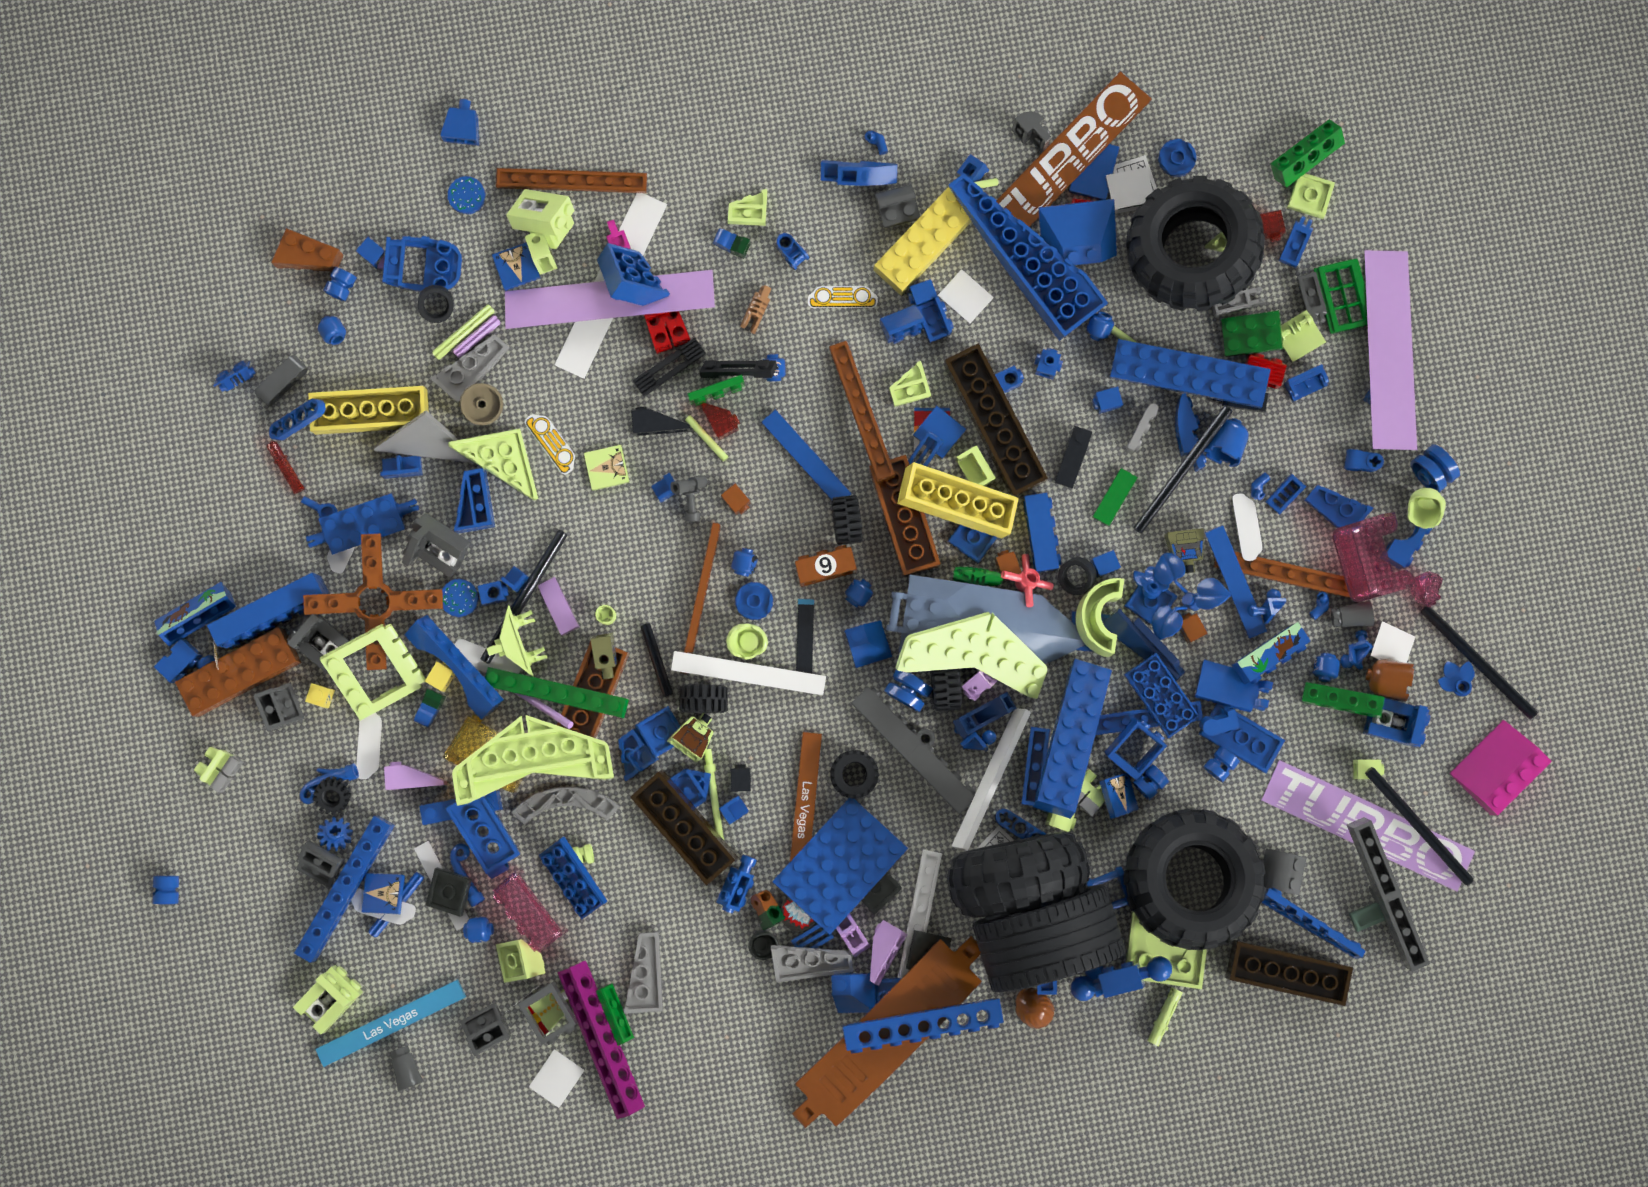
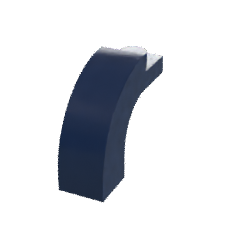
[953,692,1017,738]

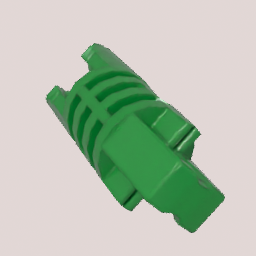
[953,567,1003,586]

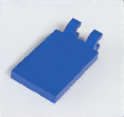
[1194,660,1273,713]

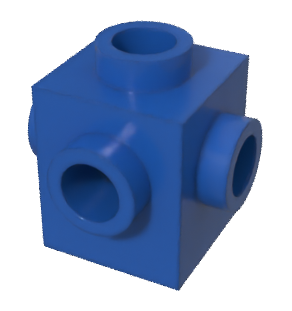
[1034,348,1063,380]

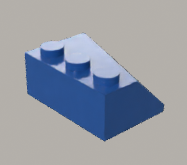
[597,243,670,306]

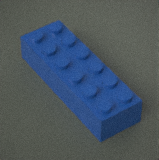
[207,573,330,650]

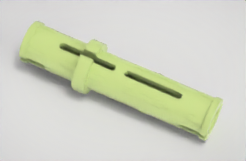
[1147,987,1183,1046]

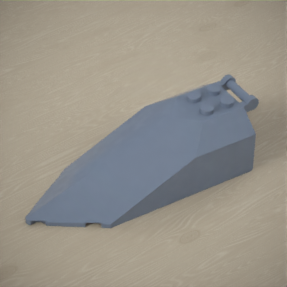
[886,575,1086,664]

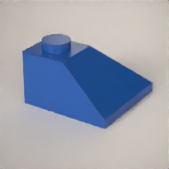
[844,620,892,668]
[831,973,876,1013]

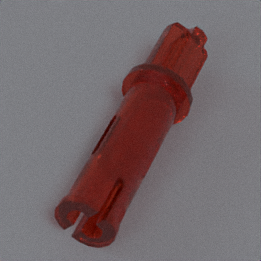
[267,441,305,494]

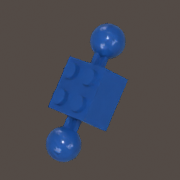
[1070,956,1172,1001]

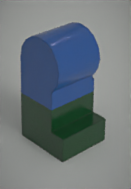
[712,228,751,259]
[414,688,446,728]

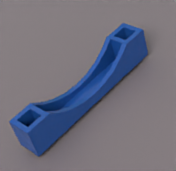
[404,615,504,720]

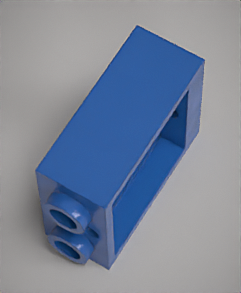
[1104,717,1167,781]

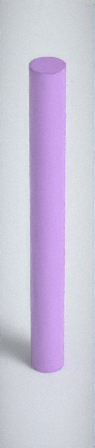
[515,693,573,729]

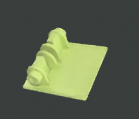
[1281,310,1326,362]

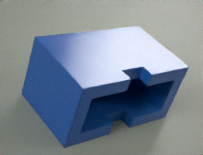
[154,639,203,683]

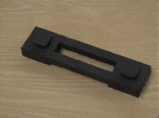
[633,337,706,397]
[699,360,777,378]

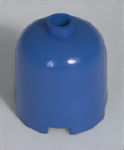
[1203,418,1249,467]

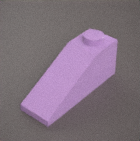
[384,762,447,790]
[870,920,908,986]

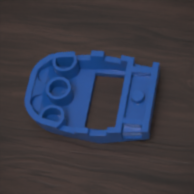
[382,236,462,292]

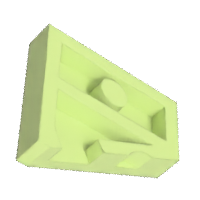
[728,189,768,226]
[889,361,931,407]

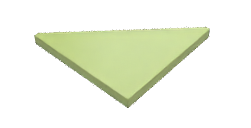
[448,429,538,500]

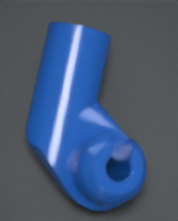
[865,131,888,155]
[1251,472,1271,500]
[1309,592,1329,620]

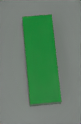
[1092,468,1138,527]
[596,983,634,1046]

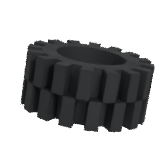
[313,776,352,815]

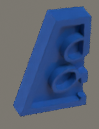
[1304,485,1373,537]

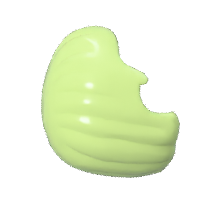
[1407,488,1446,529]
[726,623,768,659]

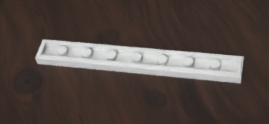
[671,651,826,695]
[952,708,1031,851]
[897,850,942,978]

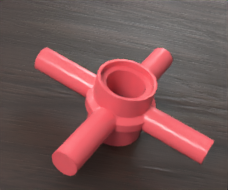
[1001,554,1054,607]

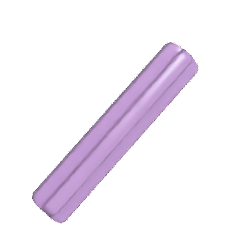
[453,315,501,358]

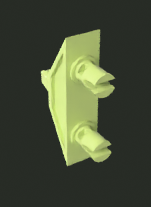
[486,604,547,677]

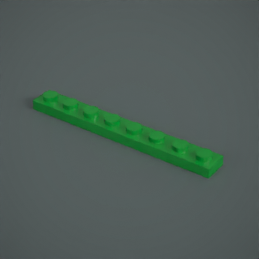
[485,667,629,718]

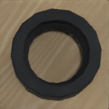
[418,285,454,323]
[1058,557,1097,595]

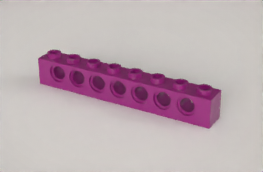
[557,960,645,1119]

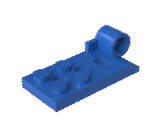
[445,796,520,879]

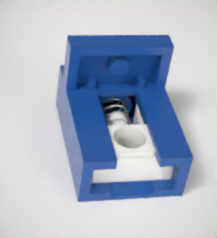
[1363,698,1430,748]

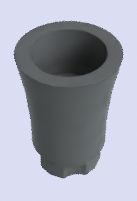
[1331,600,1374,628]
[389,1046,424,1091]

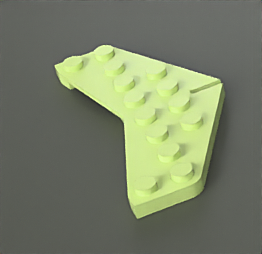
[895,612,1047,699]
[452,715,614,806]

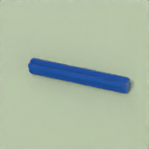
[368,872,424,938]

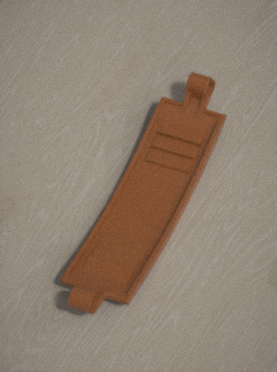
[791,935,982,1128]

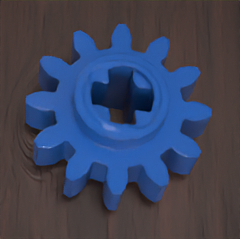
[317,817,353,852]

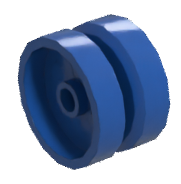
[1410,444,1460,492]
[884,669,933,712]

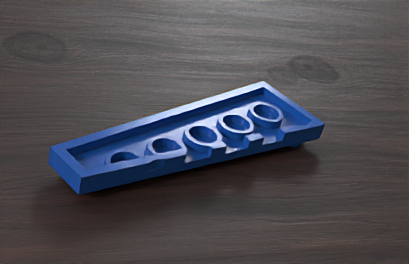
[1261,888,1365,959]

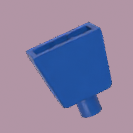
[441,99,479,146]

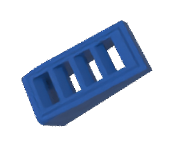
[1265,473,1306,515]

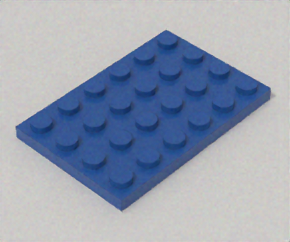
[772,798,908,936]

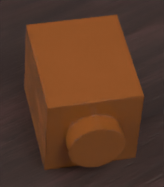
[721,483,750,515]
[994,550,1022,581]
[1180,612,1208,644]

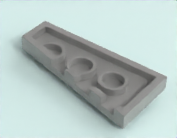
[430,334,510,404]
[624,932,663,1014]
[771,945,853,983]

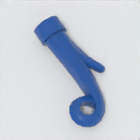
[300,763,359,804]
[450,843,485,907]

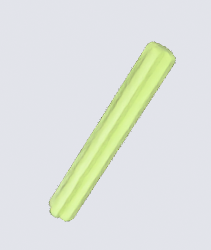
[432,305,494,360]

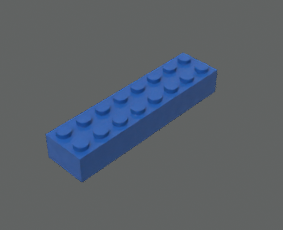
[1110,339,1271,409]
[1033,659,1112,819]

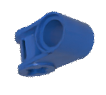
[776,233,810,270]
[1344,449,1384,472]

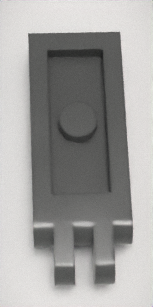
[1296,272,1327,324]

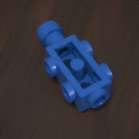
[716,854,757,914]

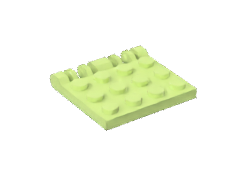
[1125,911,1207,989]

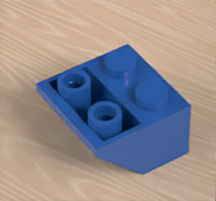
[880,305,925,344]

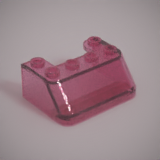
[1332,512,1417,602]
[492,869,569,952]

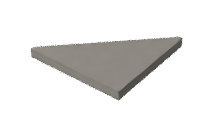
[374,410,474,463]

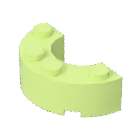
[1076,578,1124,657]

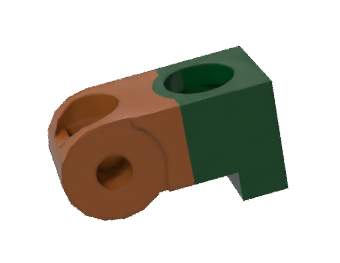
[751,890,786,931]

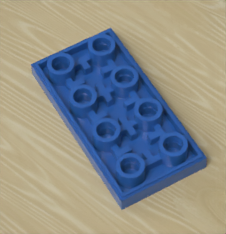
[1124,653,1200,739]
[539,837,608,919]

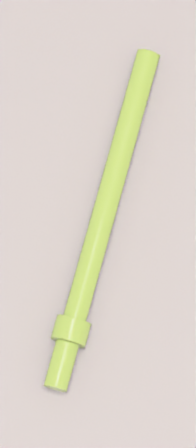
[704,749,724,840]

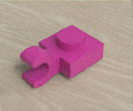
[606,220,631,249]

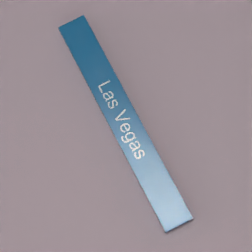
[315,980,466,1067]

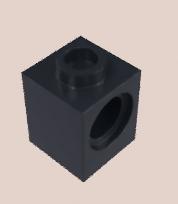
[730,764,751,792]

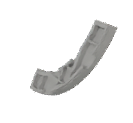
[511,787,620,825]

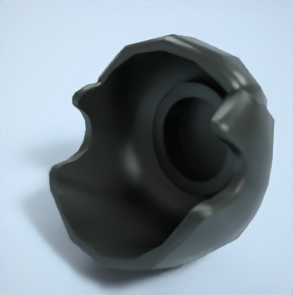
[748,931,779,961]

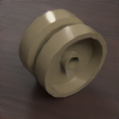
[459,383,503,426]

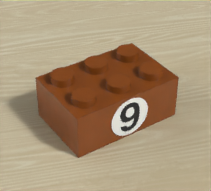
[795,545,857,587]

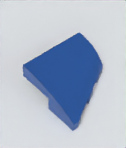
[618,728,659,781]

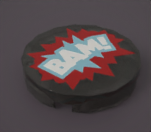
[780,897,815,932]

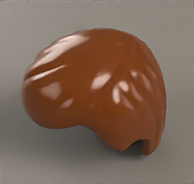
[1015,987,1055,1029]

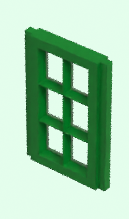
[1313,258,1368,334]

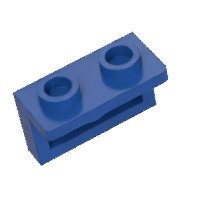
[917,297,954,343]

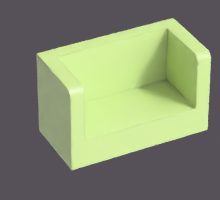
[956,445,996,486]

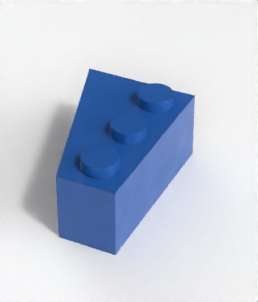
[454,468,495,534]

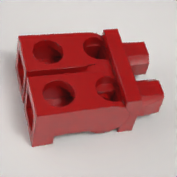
[644,311,690,354]

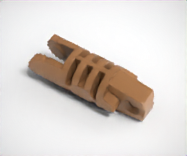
[740,285,771,334]

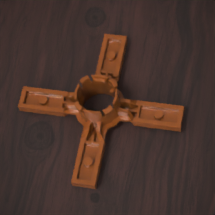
[303,534,443,670]

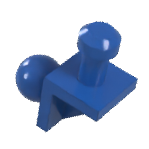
[1248,589,1287,624]
[1340,630,1374,670]
[954,729,996,752]

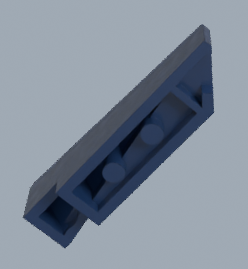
[1103,609,1185,681]

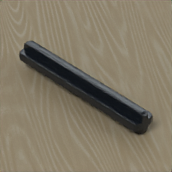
[640,623,673,697]

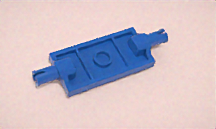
[306,493,420,555]

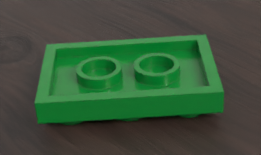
[1221,310,1283,357]
[687,375,745,406]

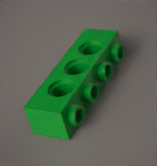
[1270,119,1345,188]
[1302,682,1385,718]

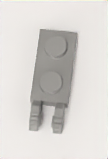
[1212,287,1265,317]
[1125,403,1159,454]

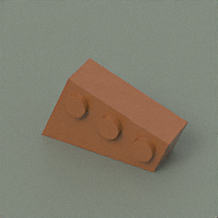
[271,228,344,272]

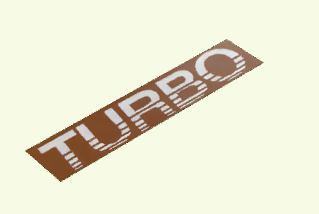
[996,71,1152,227]

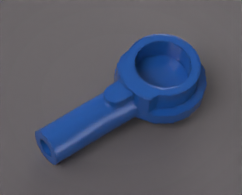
[301,496,338,518]

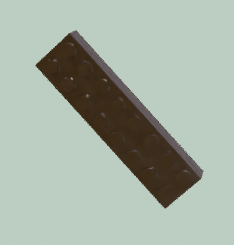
[943,343,1048,497]

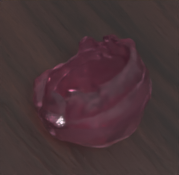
[1409,571,1443,608]

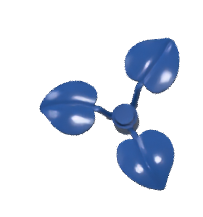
[1152,553,1231,640]

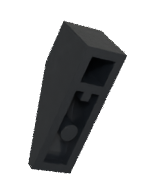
[631,407,691,436]
[1055,426,1092,489]

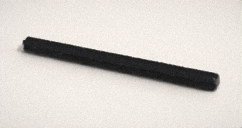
[1134,406,1233,533]
[480,530,567,664]
[1421,605,1538,719]
[1365,767,1474,886]

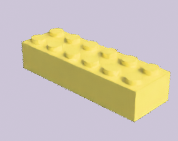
[874,187,972,296]
[308,386,429,435]
[897,462,1018,539]

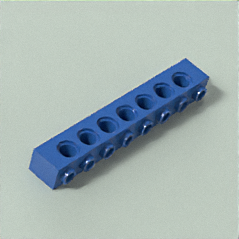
[294,816,395,963]
[842,998,1004,1054]

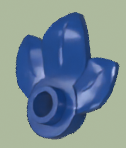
[1133,566,1170,599]
[1438,661,1475,697]

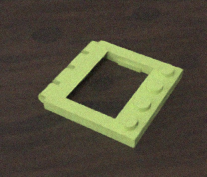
[320,624,426,721]

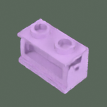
[962,671,998,701]

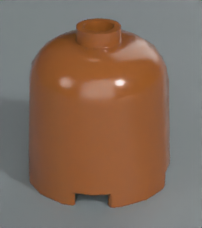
[1365,659,1414,702]

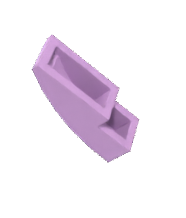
[538,577,580,636]
[836,913,871,957]

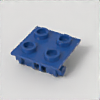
[213,360,256,392]

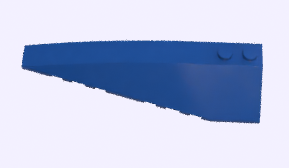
[948,174,1108,341]

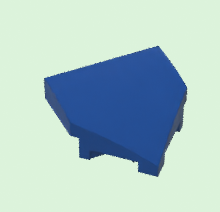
[671,769,711,808]

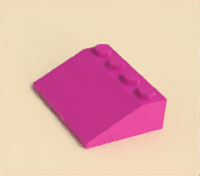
[1449,720,1552,816]

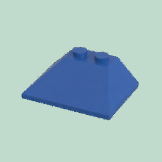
[1038,199,1117,265]

